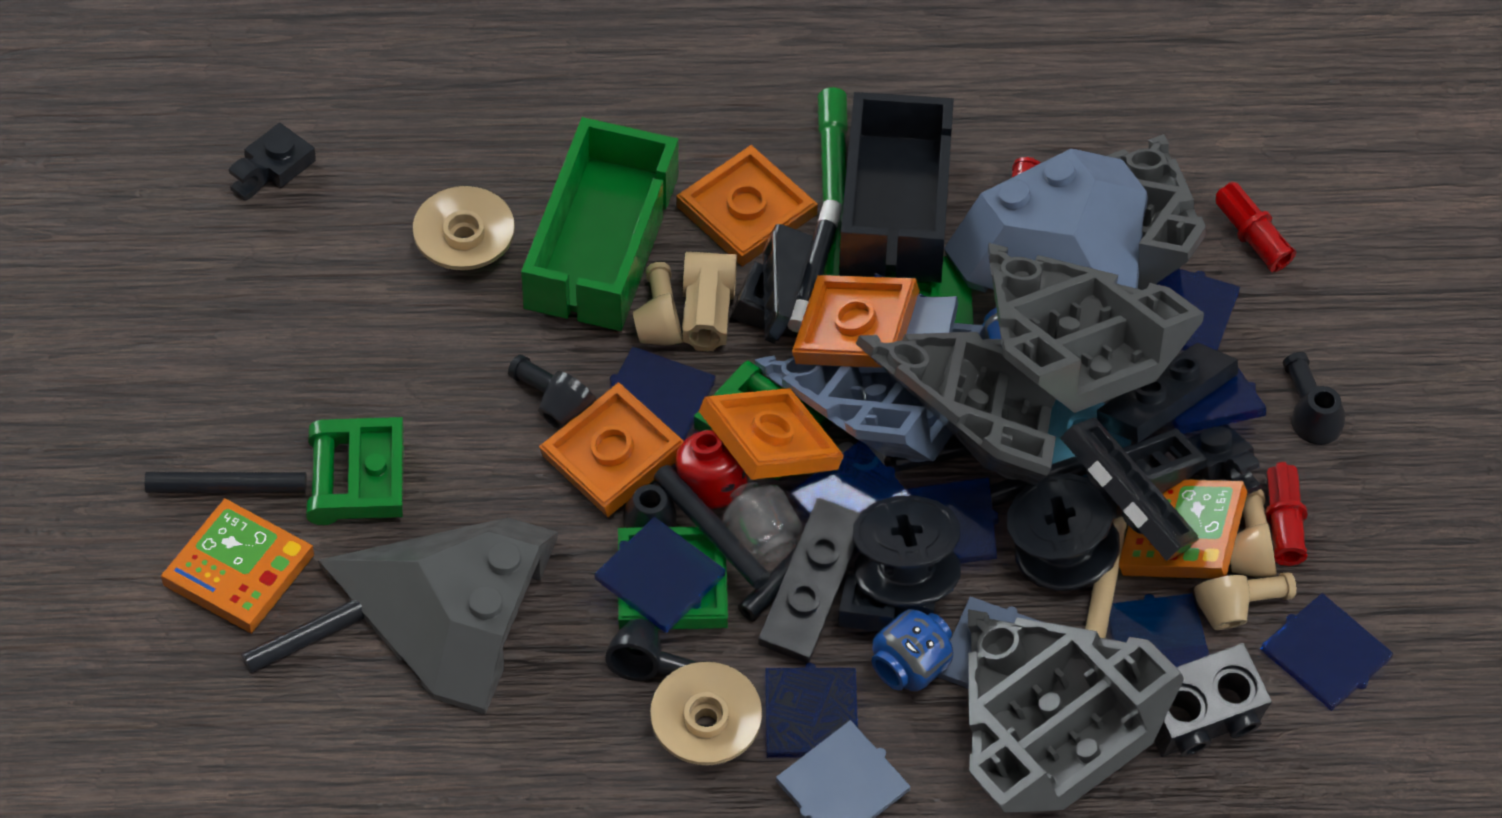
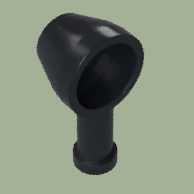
[1282,352,1345,445]
[508,354,597,430]
[623,463,678,528]
[605,619,707,681]

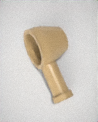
[633,262,683,346]
[1230,489,1277,578]
[1194,572,1296,630]

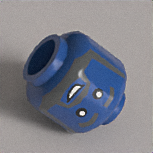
[871,609,954,691]

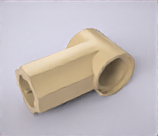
[682,252,737,351]

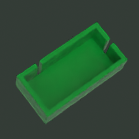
[521,117,679,332]

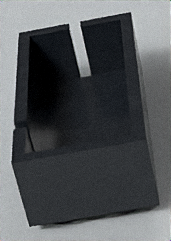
[839,92,954,283]

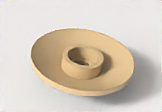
[413,186,515,270]
[651,662,762,765]

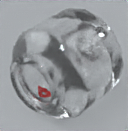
[722,482,802,565]

